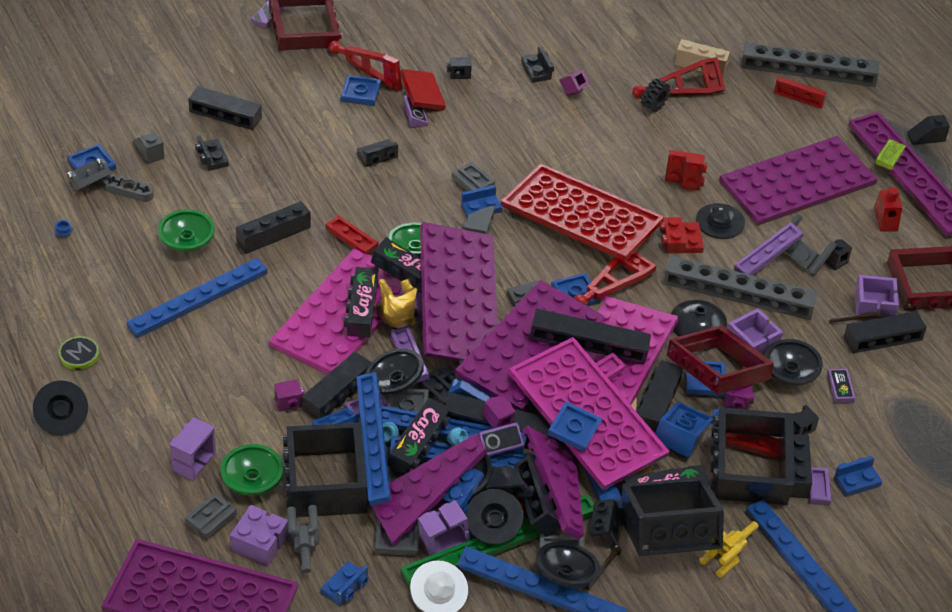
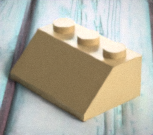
[675,39,732,77]

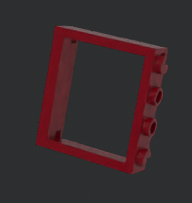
[269,0,342,50]
[887,246,952,310]
[666,325,774,395]

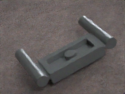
[785,214,837,275]

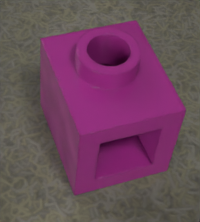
[559,68,590,95]
[274,379,305,412]
[724,385,755,410]
[482,394,516,429]

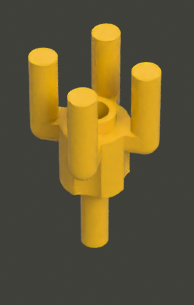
[699,521,759,578]

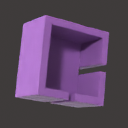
[855,275,899,319]
[727,308,783,355]
[170,417,216,481]
[418,500,470,556]
[230,505,289,566]

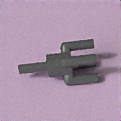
[287,505,319,573]

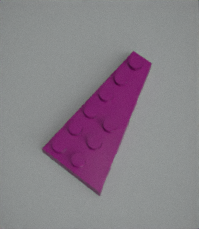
[522,426,584,540]
[367,433,488,547]

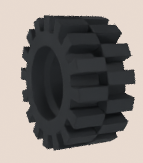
[641,78,671,112]

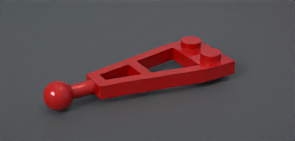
[328,40,402,92]
[632,57,725,98]
[574,252,657,306]

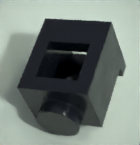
[446,55,472,79]
[825,239,852,270]
[793,405,819,435]

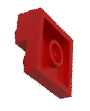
[665,150,708,191]
[659,217,704,254]

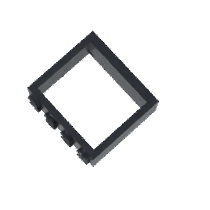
[710,407,794,505]
[283,422,367,518]
[622,477,724,557]

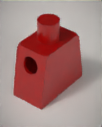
[874,187,902,232]

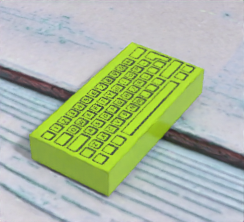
[875,139,906,170]

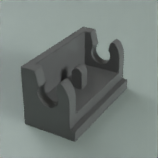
[67,158,112,192]

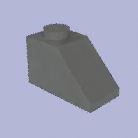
[133,132,165,164]
[462,206,494,235]

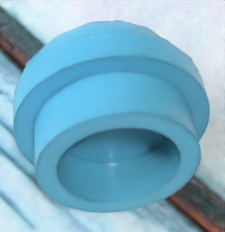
[383,422,398,443]
[447,427,468,446]

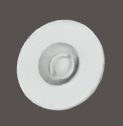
[410,561,468,612]

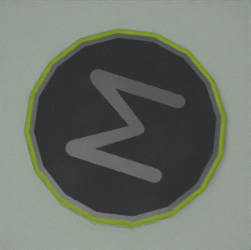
[59,336,99,370]

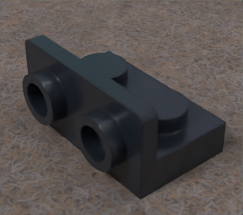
[521,46,554,83]
[195,135,229,171]
[357,139,398,167]
[589,499,622,548]

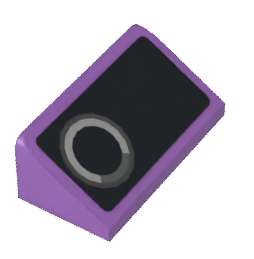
[404,95,428,127]
[479,423,524,456]

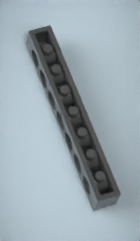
[741,42,879,87]
[664,256,818,320]

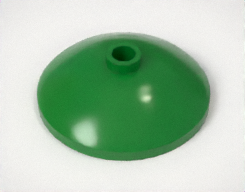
[158,209,215,252]
[388,223,421,258]
[221,444,284,496]

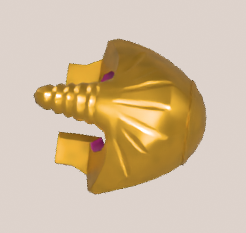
[376,279,417,328]

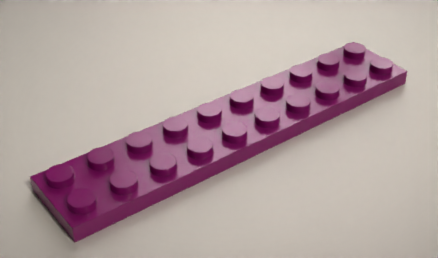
[848,112,952,237]

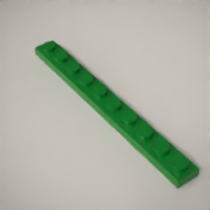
[400,494,594,588]

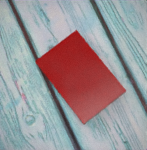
[401,69,446,110]

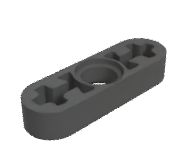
[103,174,154,202]

